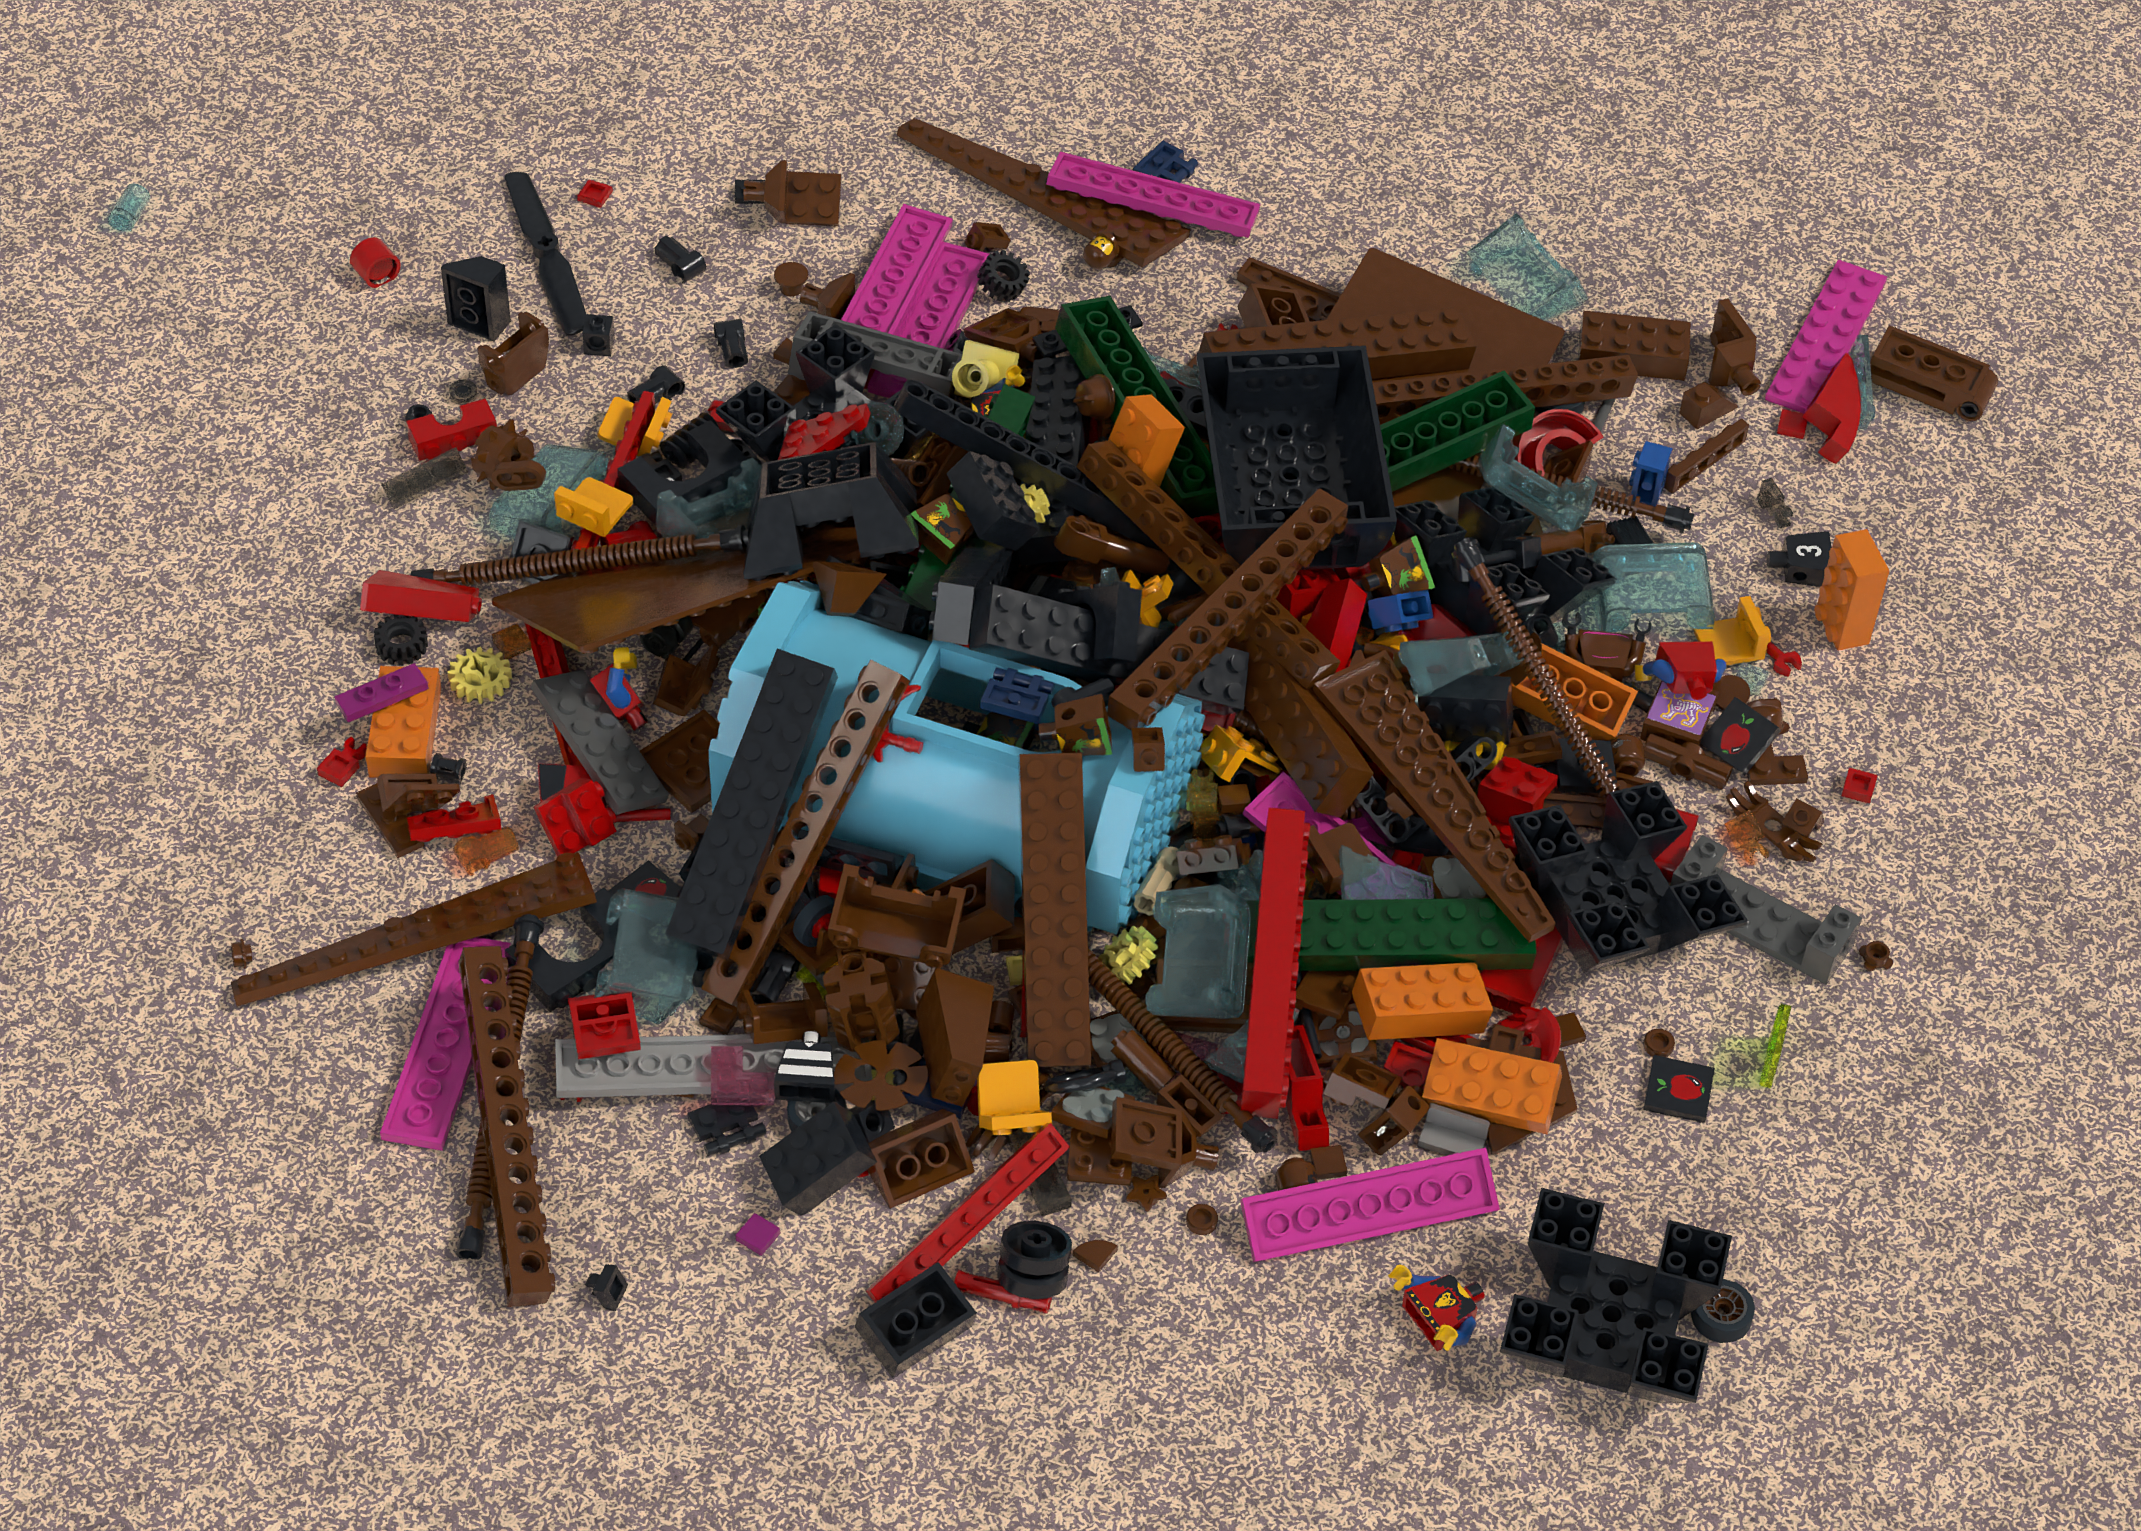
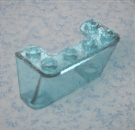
[489,443,608,539]
[1398,633,1524,697]
[594,888,698,1025]

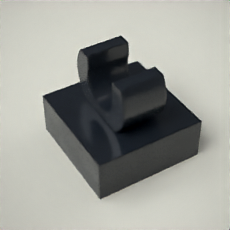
[585,1264,628,1311]

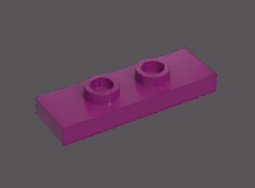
[334,663,429,723]

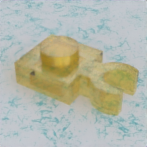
[1186,769,1217,812]

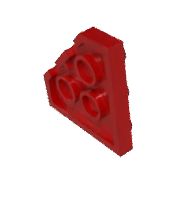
[778,403,871,460]

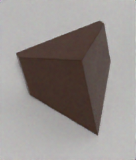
[812,561,886,616]

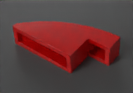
[1802,353,1861,464]
[1286,1025,1329,1151]

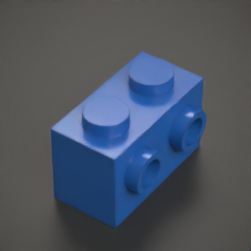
[1629,441,1673,506]
[1368,590,1433,633]

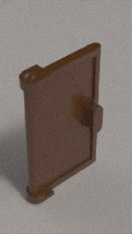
[1295,971,1359,1019]

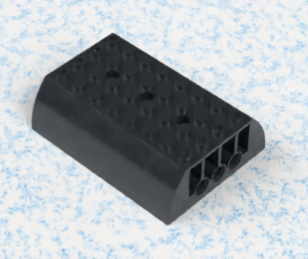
[1197,345,1397,570]

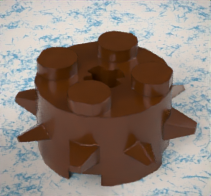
[471,419,538,490]

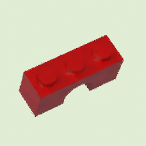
[406,398,497,461]

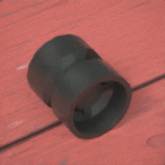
[640,616,693,659]

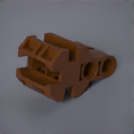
[823,947,900,1052]

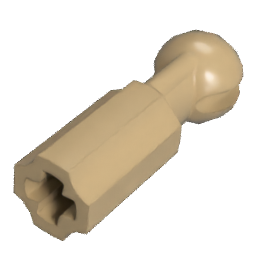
[1133,847,1180,916]

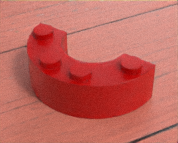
[1501,409,1604,494]

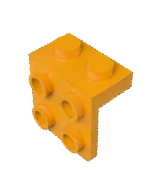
[597,397,673,456]
[554,477,633,537]
[1694,596,1771,665]
[1199,725,1282,782]
[977,1060,1052,1135]

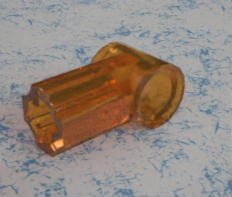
[453,826,519,876]

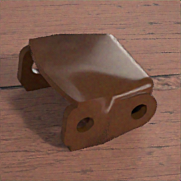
[477,311,549,395]

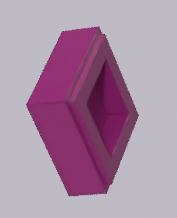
[735,1213,781,1256]

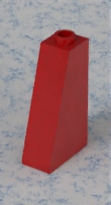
[360,570,482,622]
[1305,578,1367,674]
[1480,927,1564,1014]

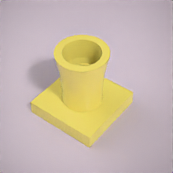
[952,340,1020,399]

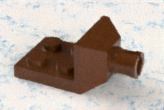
[743,160,842,226]
[800,273,855,320]
[1708,298,1761,396]
[963,308,1043,370]
[1111,1097,1219,1188]

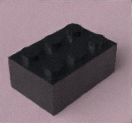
[946,451,1040,551]
[1418,673,1514,745]
[759,1101,877,1216]
[855,1262,977,1379]

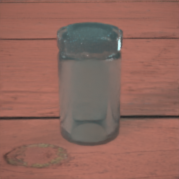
[108,183,151,233]

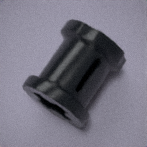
[430,753,467,785]

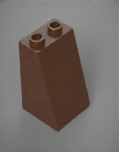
[916,967,994,1107]

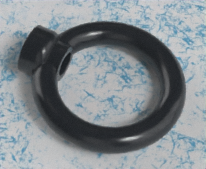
[1043,1059,1126,1094]

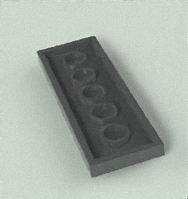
[531,669,669,815]

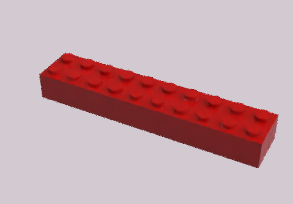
[1241,807,1310,1119]

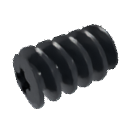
[659,412,719,469]

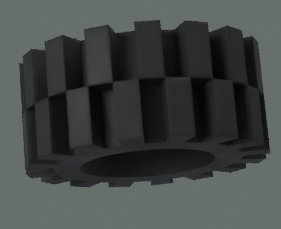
[977,250,1030,302]
[374,614,428,666]

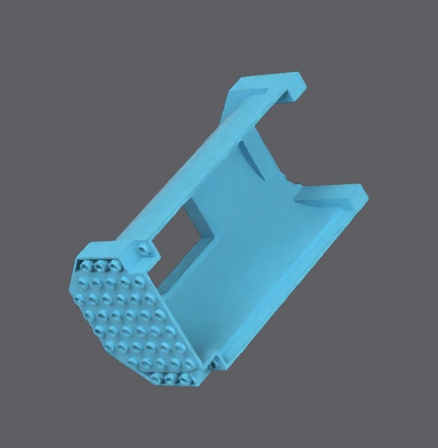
[708,580,1205,934]

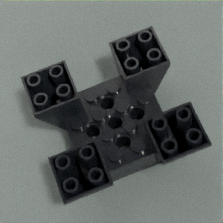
[716,324,935,462]
[743,442,919,581]
[1394,486,1617,640]
[1508,781,1748,973]
[1500,1188,1732,1403]

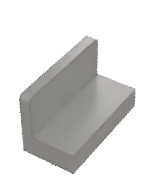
[1418,1103,1490,1155]

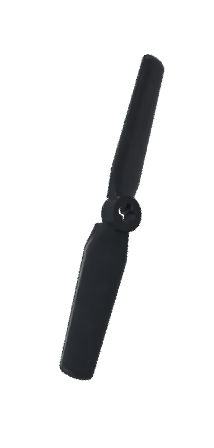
[504,172,586,336]

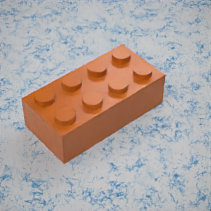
[1108,394,1185,487]
[1814,529,1890,651]
[1511,644,1638,741]
[366,666,442,778]
[1352,962,1493,1040]
[1422,1038,1562,1135]

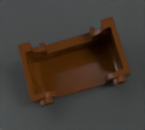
[828,864,966,968]

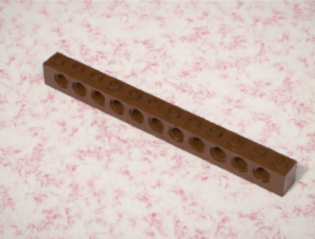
[1373,355,1638,425]
[1076,440,1341,689]
[1107,488,1348,730]
[701,659,910,1007]
[458,946,556,1307]

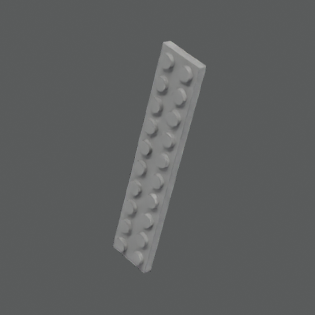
[555,1032,872,1098]

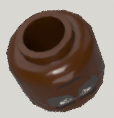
[1610,733,1645,776]

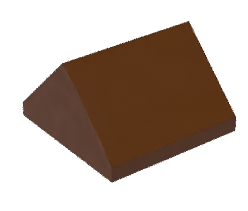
[1531,440,1594,506]

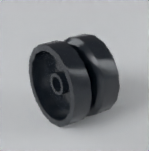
[997,1220,1072,1299]

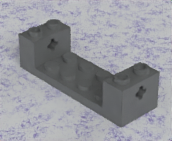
[788,311,962,400]
[1670,835,1862,985]

